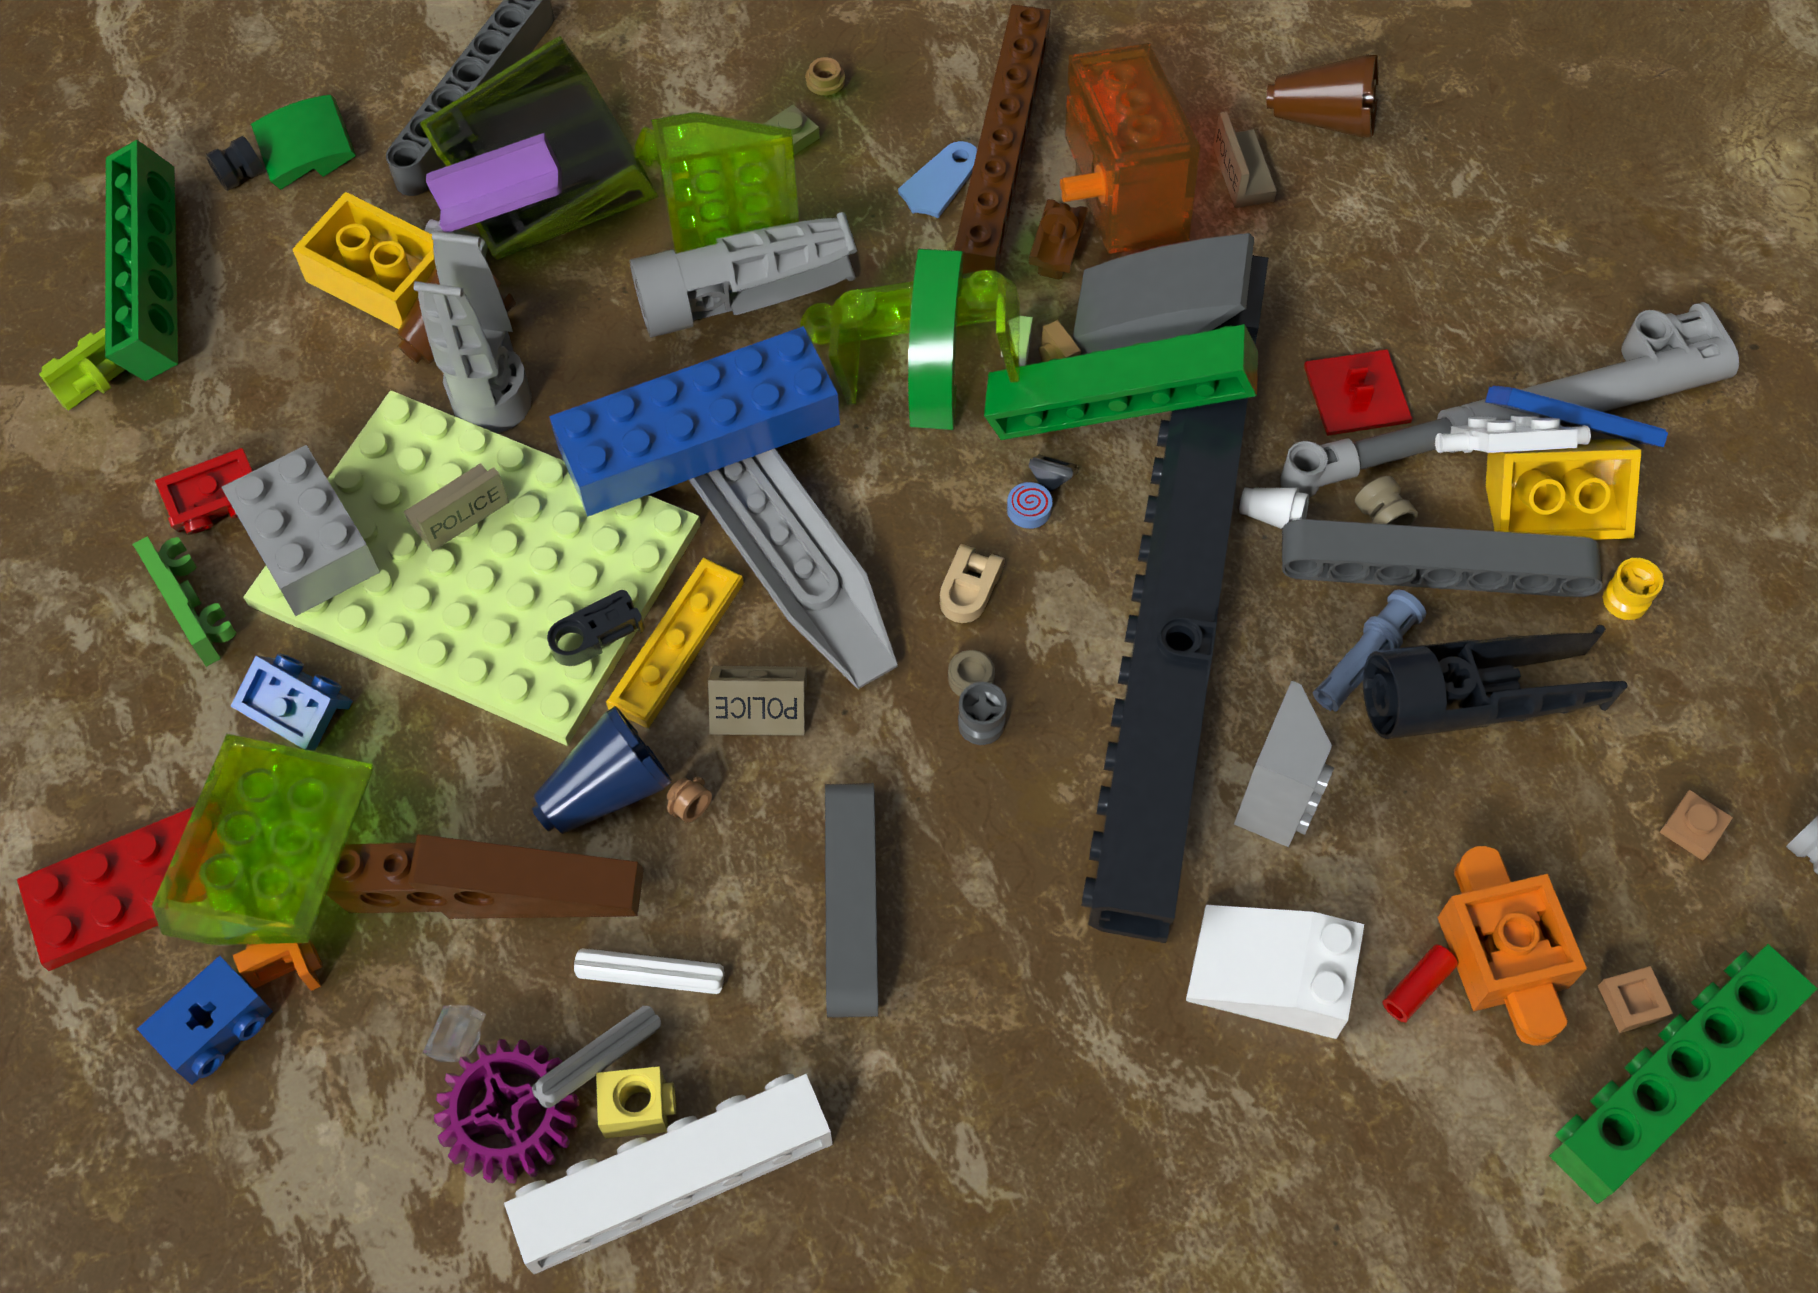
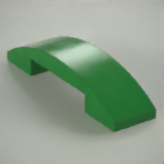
[908,248,964,430]

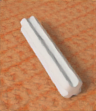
[574,948,725,994]

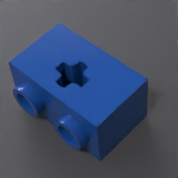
[137,956,273,1085]

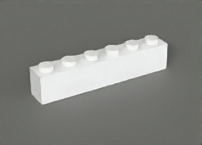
[504,1074,833,1274]

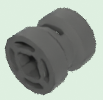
[958,682,1007,745]

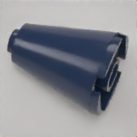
[532,706,672,834]

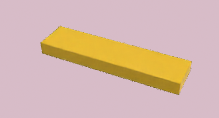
[606,557,744,729]

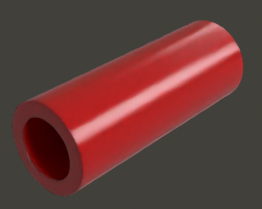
[1382,944,1458,1023]

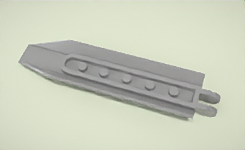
[689,449,898,689]

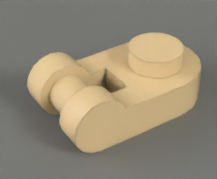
[940,544,1005,623]

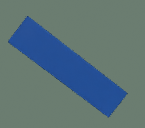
[1485,386,1668,447]

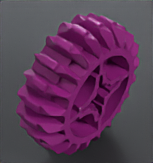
[434,1039,579,1184]

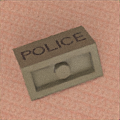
[1213,112,1277,208]
[404,463,509,552]
[708,666,807,735]

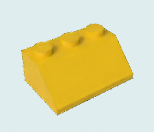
[1486,439,1641,540]

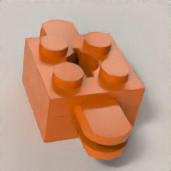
[1437,846,1587,1046]

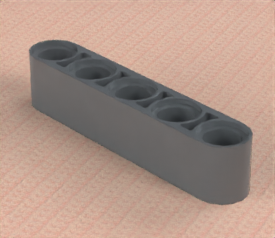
[825,783,878,1018]

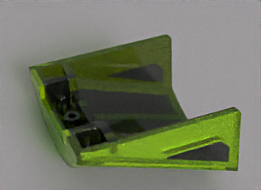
[420,36,659,260]

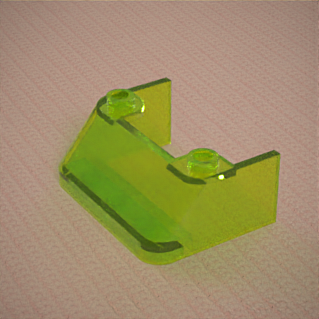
[829,270,1020,405]

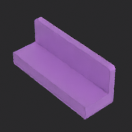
[426,133,562,233]

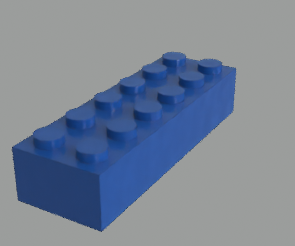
[549,326,840,517]

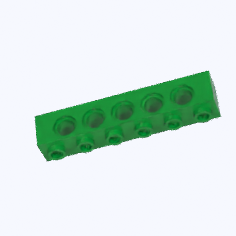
[105,140,178,381]
[1549,944,1818,1204]

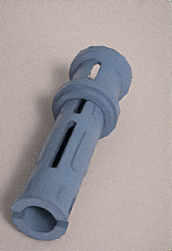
[1313,589,1426,712]

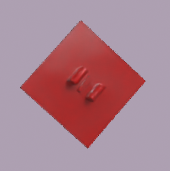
[1303,349,1412,436]

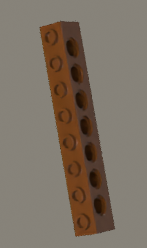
[954,4,1051,289]

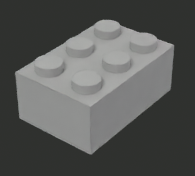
[221,445,380,616]

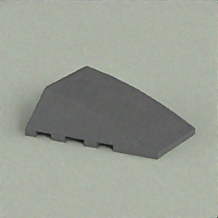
[1073,233,1254,355]

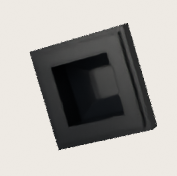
[1028,454,1079,492]

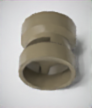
[1355,476,1418,526]

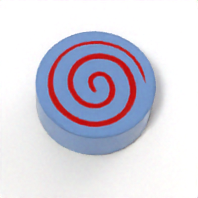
[1007,482,1052,529]

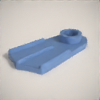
[898,141,977,218]

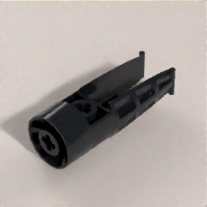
[1363,624,1628,739]

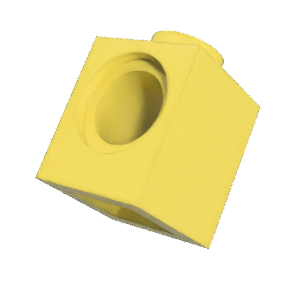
[596,1066,676,1139]

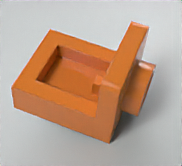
[233,928,323,991]

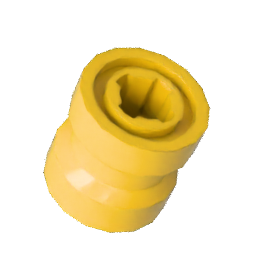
[1602,558,1664,620]

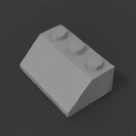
[1234,681,1334,848]

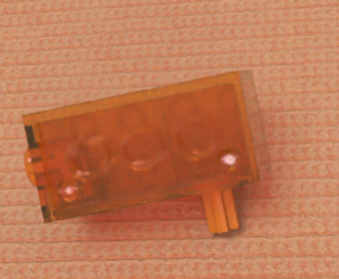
[1060,43,1200,254]

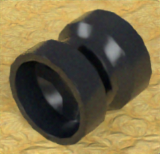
[205,136,264,191]

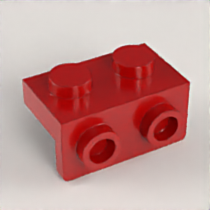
[155,448,253,535]

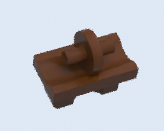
[1029,199,1088,280]

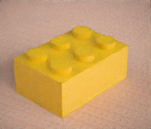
[292,192,436,329]

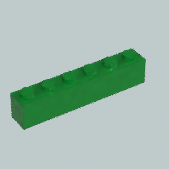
[984,324,1258,440]

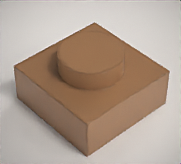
[1039,320,1081,362]
[1660,790,1733,860]
[1598,966,1673,1033]

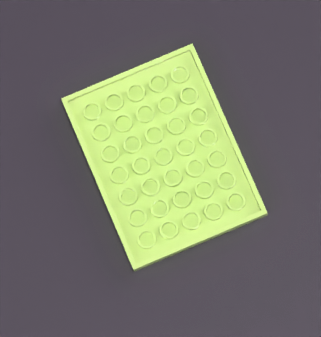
[243,390,701,746]

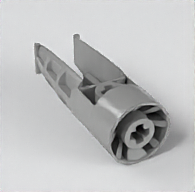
[629,212,857,338]
[414,231,532,434]

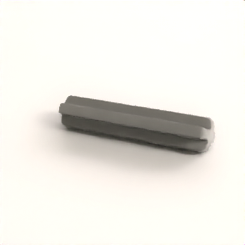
[532,1006,661,1108]

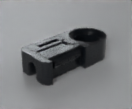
[547,590,644,666]

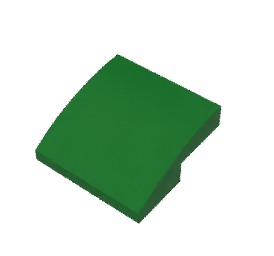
[251,94,356,190]

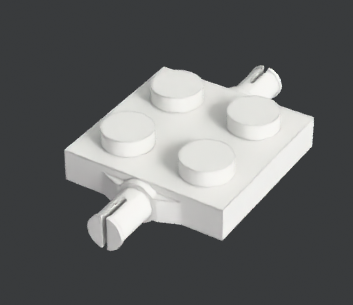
[1435,414,1591,453]

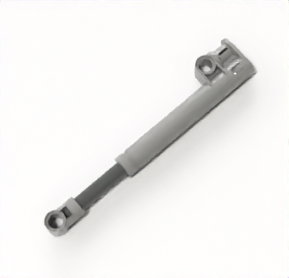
[1280,302,1739,497]

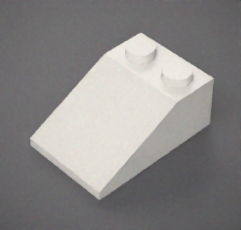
[1186,905,1364,1039]

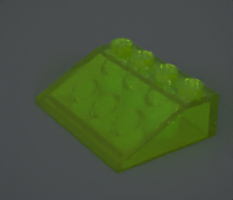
[651,112,799,254]
[152,734,374,945]

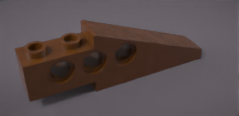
[322,835,644,919]

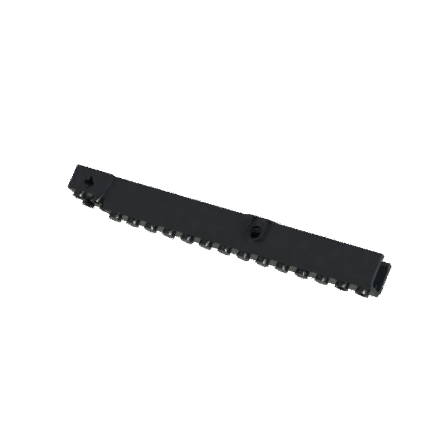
[1081,255,1269,943]

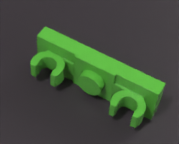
[133,536,236,667]

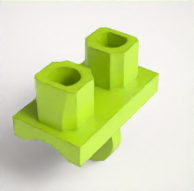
[39,328,125,411]

